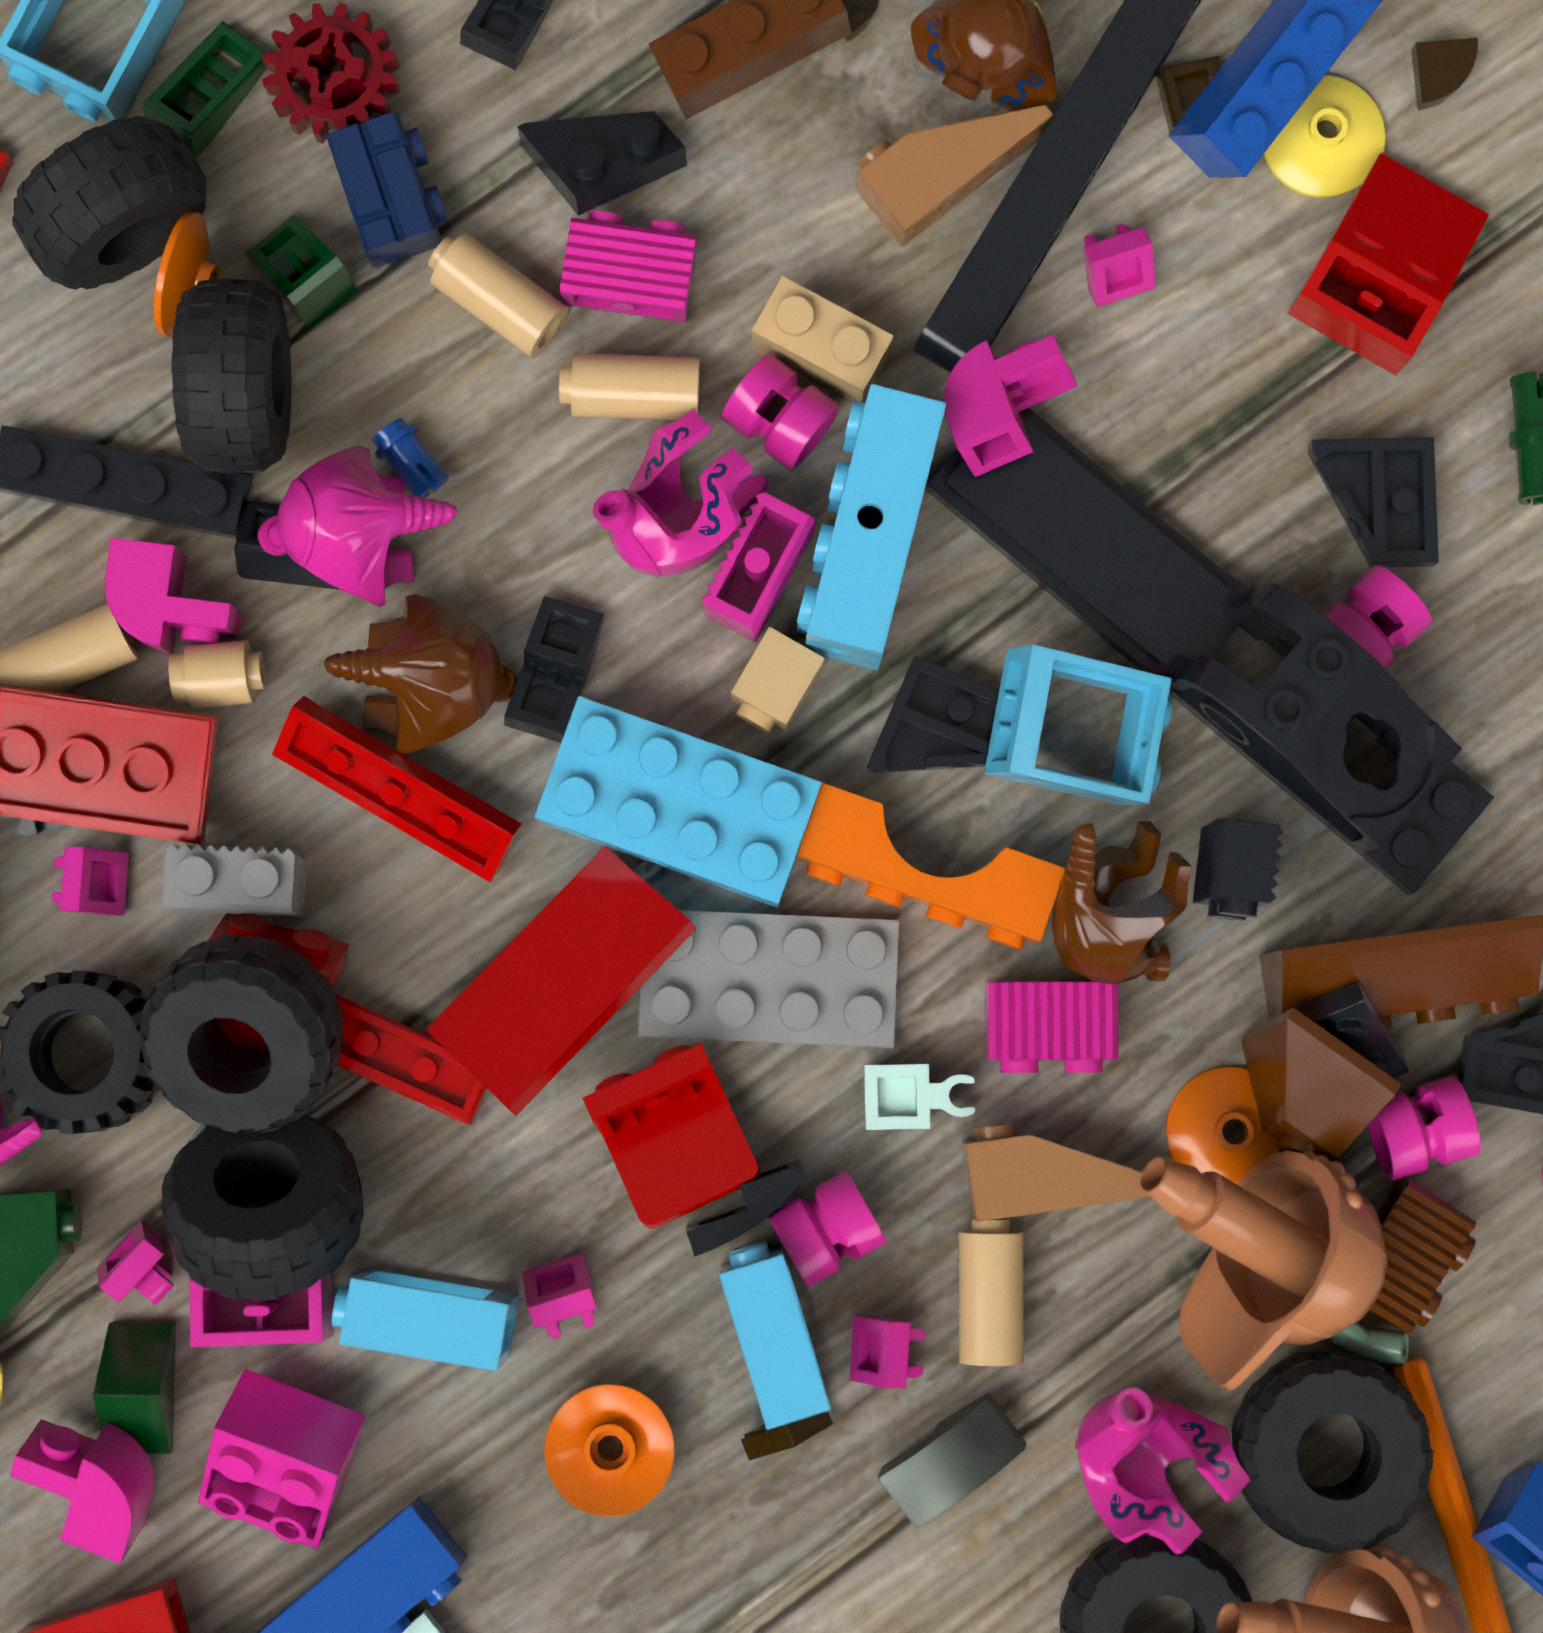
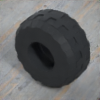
[12,116,207,290]
[171,279,292,473]
[139,934,345,1133]
[161,1114,364,1301]
[1231,1351,1433,1554]
[1059,1533,1253,1633]

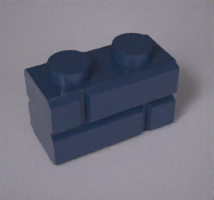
[326,112,449,267]

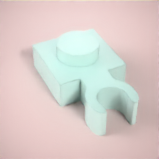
[864,1064,975,1130]

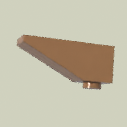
[855,105,1053,247]
[962,1123,1151,1222]

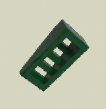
[142,21,267,159]

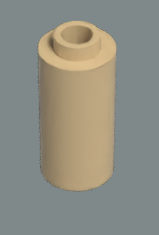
[428,233,569,358]
[559,353,701,420]
[0,603,140,693]
[958,1218,1024,1366]

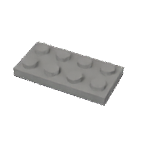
[638,910,899,1048]

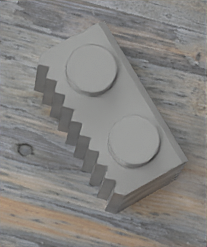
[162,843,307,917]

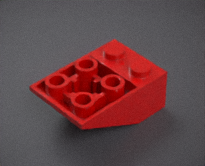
[1287,153,1489,376]

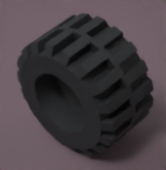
[0,970,160,1134]

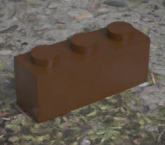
[648,0,851,119]

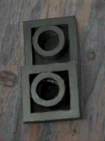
[878,1393,1027,1529]

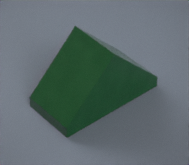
[246,214,356,328]
[93,1322,176,1454]

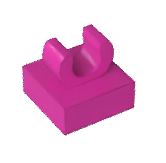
[1084,224,1156,307]
[51,847,129,916]
[97,1220,174,1305]
[522,1252,597,1339]
[849,1315,926,1388]

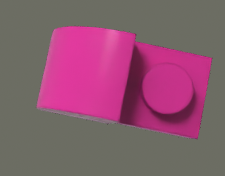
[943,334,1078,477]
[105,538,242,655]
[10,1419,155,1564]

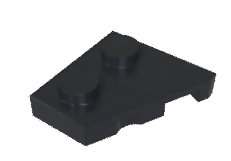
[517,111,687,216]
[1308,437,1439,568]
[866,655,999,773]
[1458,1013,1543,1115]

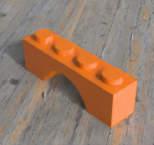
[796,783,1066,951]

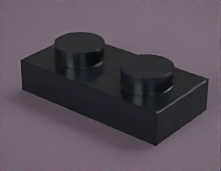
[1298,982,1409,1078]

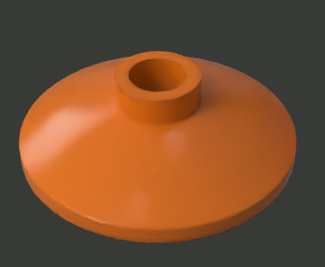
[153,211,220,337]
[1165,1067,1280,1184]
[544,1384,675,1517]

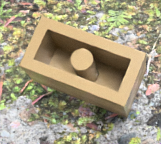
[751,276,894,403]

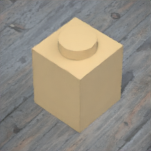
[731,626,825,733]

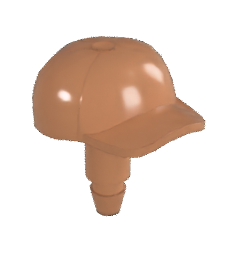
[1141,1150,1388,1391]
[1217,1544,1473,1633]

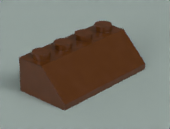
[1259,915,1543,1028]

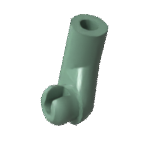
[1328,1322,1409,1365]

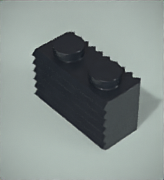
[1193,818,1284,921]

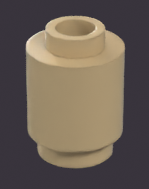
[168,640,266,709]

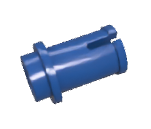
[372,418,449,498]

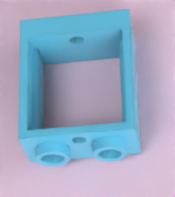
[0,0,186,123]
[984,644,1172,805]
[719,1240,831,1430]
[332,1269,520,1371]

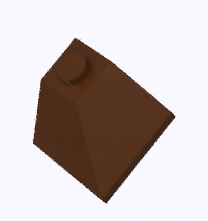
[1241,1008,1401,1161]

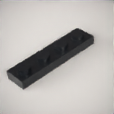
[0,425,252,540]

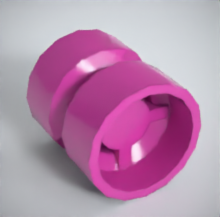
[721,352,841,472]
[1323,565,1433,669]
[1367,1075,1481,1181]
[768,1170,887,1288]

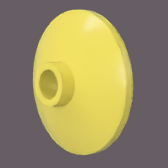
[1263,75,1386,198]

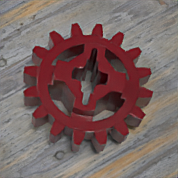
[262,3,400,143]

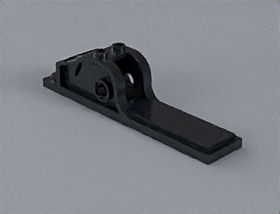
[925,408,1494,895]

